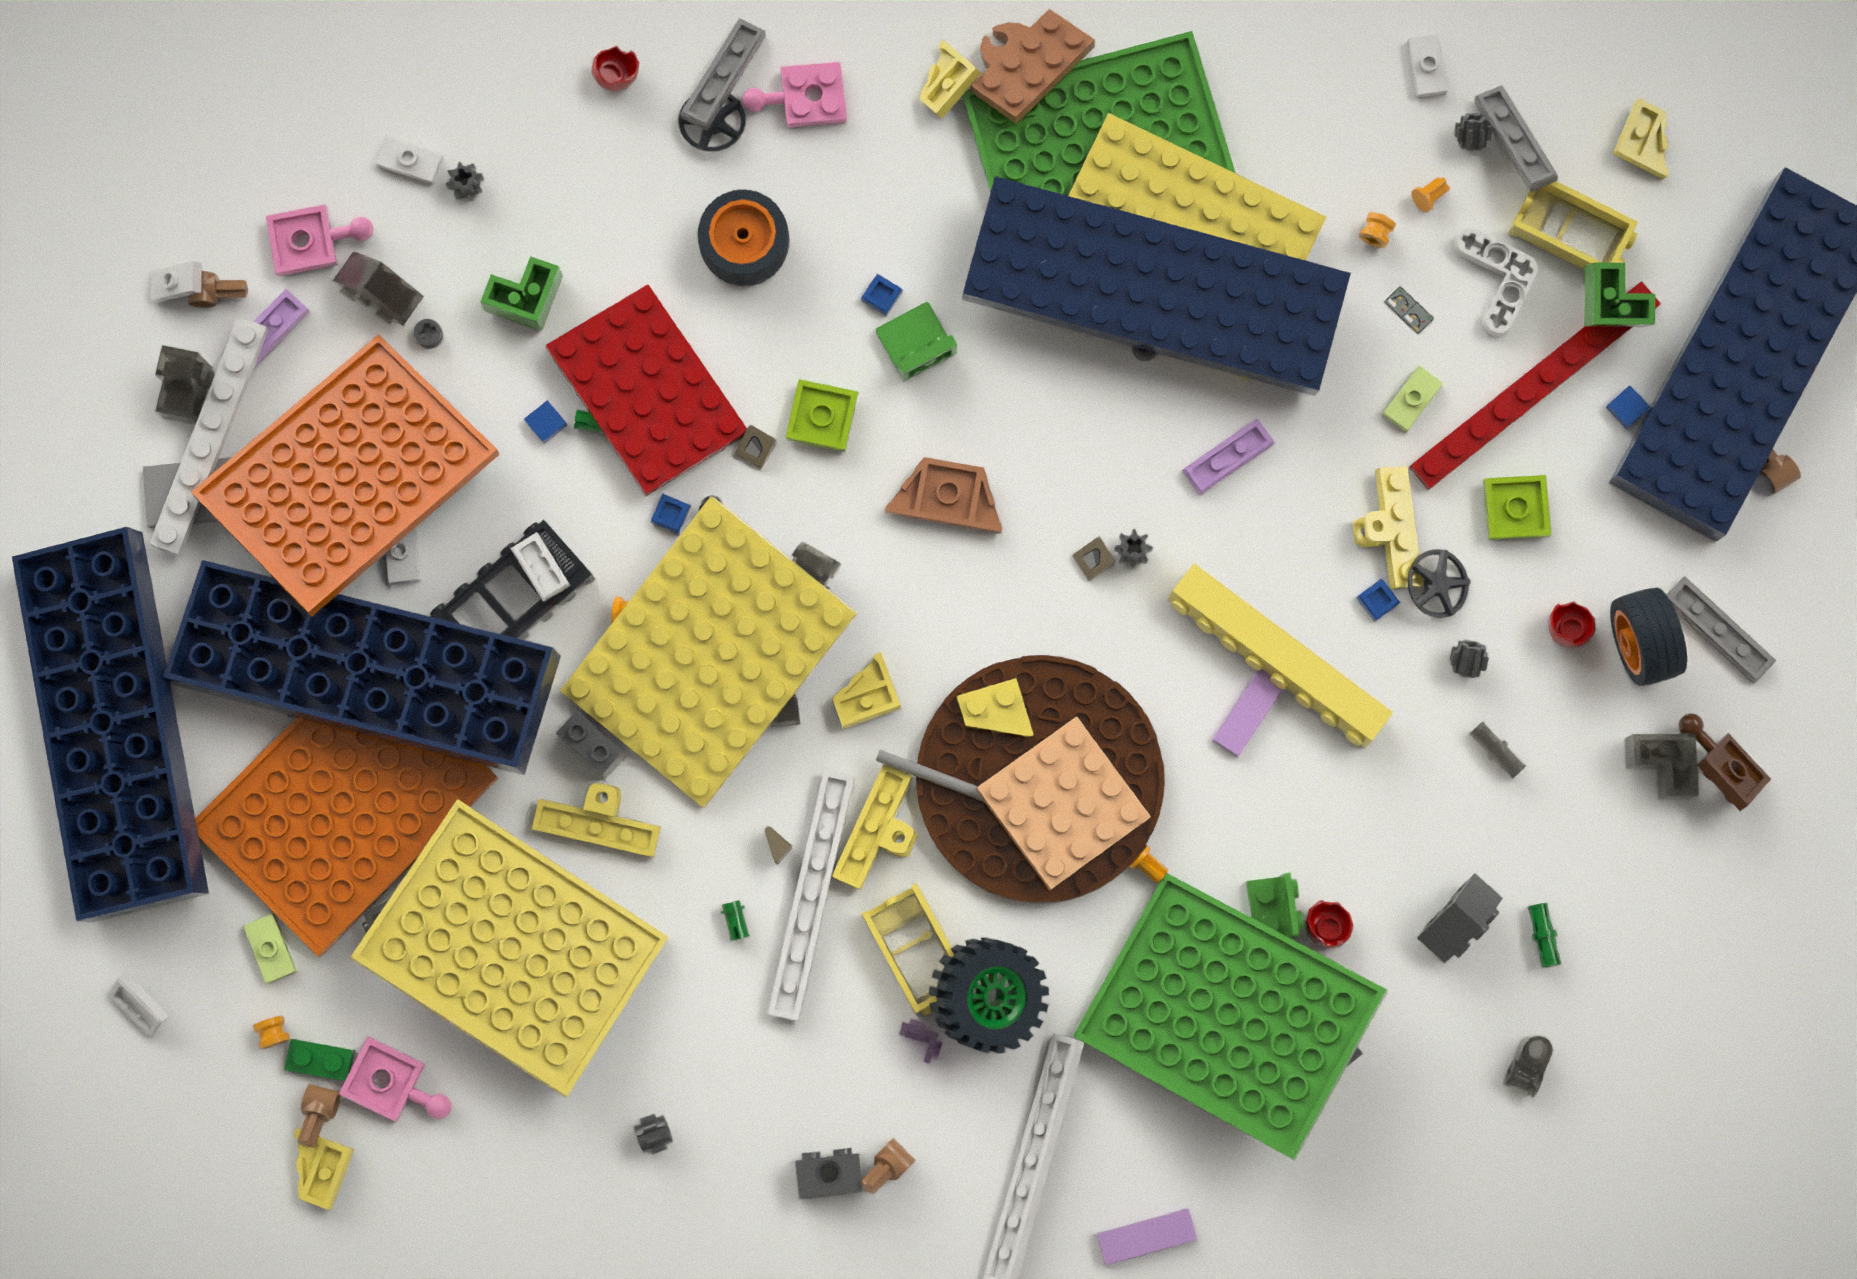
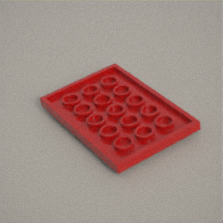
[546,284,747,497]

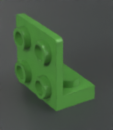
[876,302,957,382]
[1246,872,1304,939]

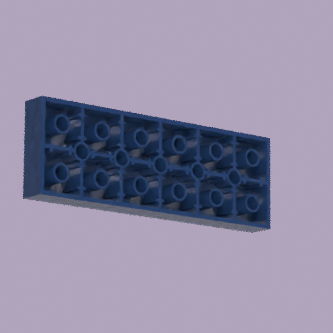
[1608,167,1857,542]
[962,176,1351,396]
[12,526,209,922]
[163,560,561,775]

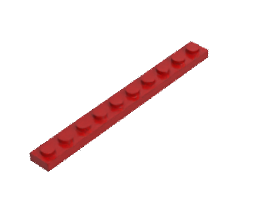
[1409,281,1661,491]

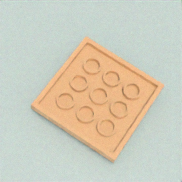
[976,717,1151,891]

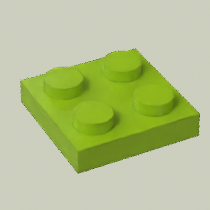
[786,379,858,452]
[1483,475,1551,540]

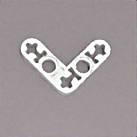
[1454,228,1538,337]

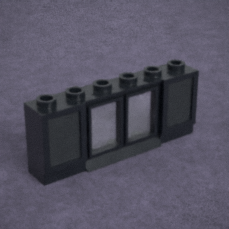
[429,519,595,640]

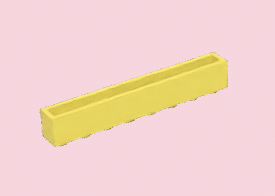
[1167,563,1393,748]

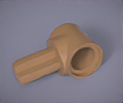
[188,271,248,308]
[1759,449,1801,494]
[297,1084,341,1147]
[861,1138,915,1194]

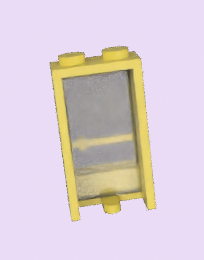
[1508,181,1638,270]
[861,883,954,1016]

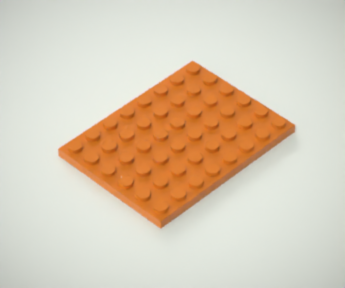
[191,334,500,617]
[195,717,499,957]

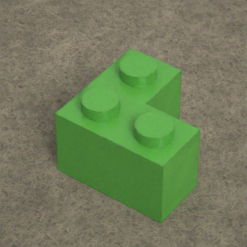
[480,256,563,331]
[1584,262,1655,327]

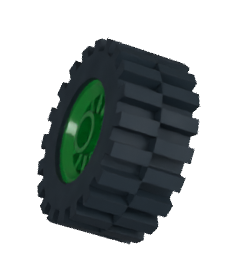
[929,937,1049,1054]

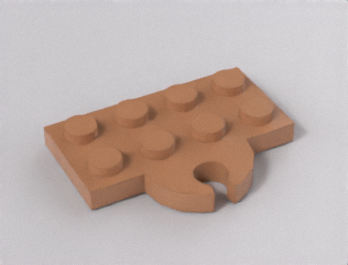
[971,9,1095,124]

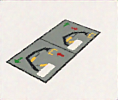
[1384,286,1434,334]

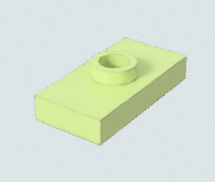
[1382,366,1444,432]
[243,913,297,984]

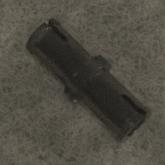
[1469,721,1526,779]

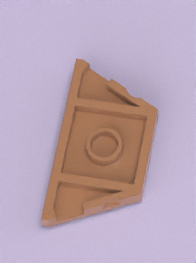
[885,457,1002,534]

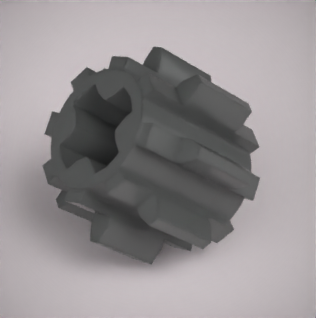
[1454,113,1493,151]
[446,162,484,201]
[1114,529,1153,569]
[1449,639,1489,678]
[634,1114,673,1154]

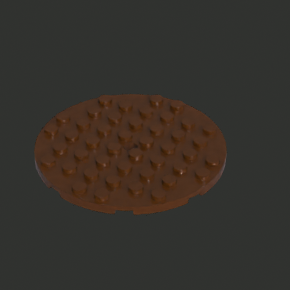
[916,655,1165,903]

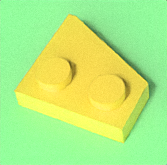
[919,40,981,119]
[1613,98,1669,179]
[832,652,901,730]
[957,678,1034,738]
[294,1128,354,1210]

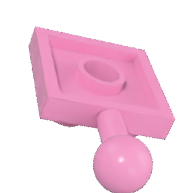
[742,62,847,128]
[266,204,374,277]
[339,1037,452,1122]

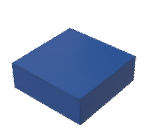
[861,273,903,317]
[1606,385,1650,429]
[524,400,567,444]
[651,494,691,534]
[1356,578,1400,622]

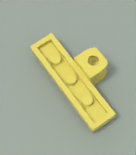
[1352,466,1423,590]
[831,764,918,890]
[532,783,661,857]

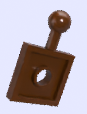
[1678,713,1771,811]

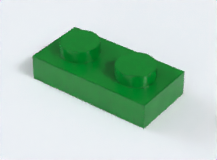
[284,1039,355,1081]

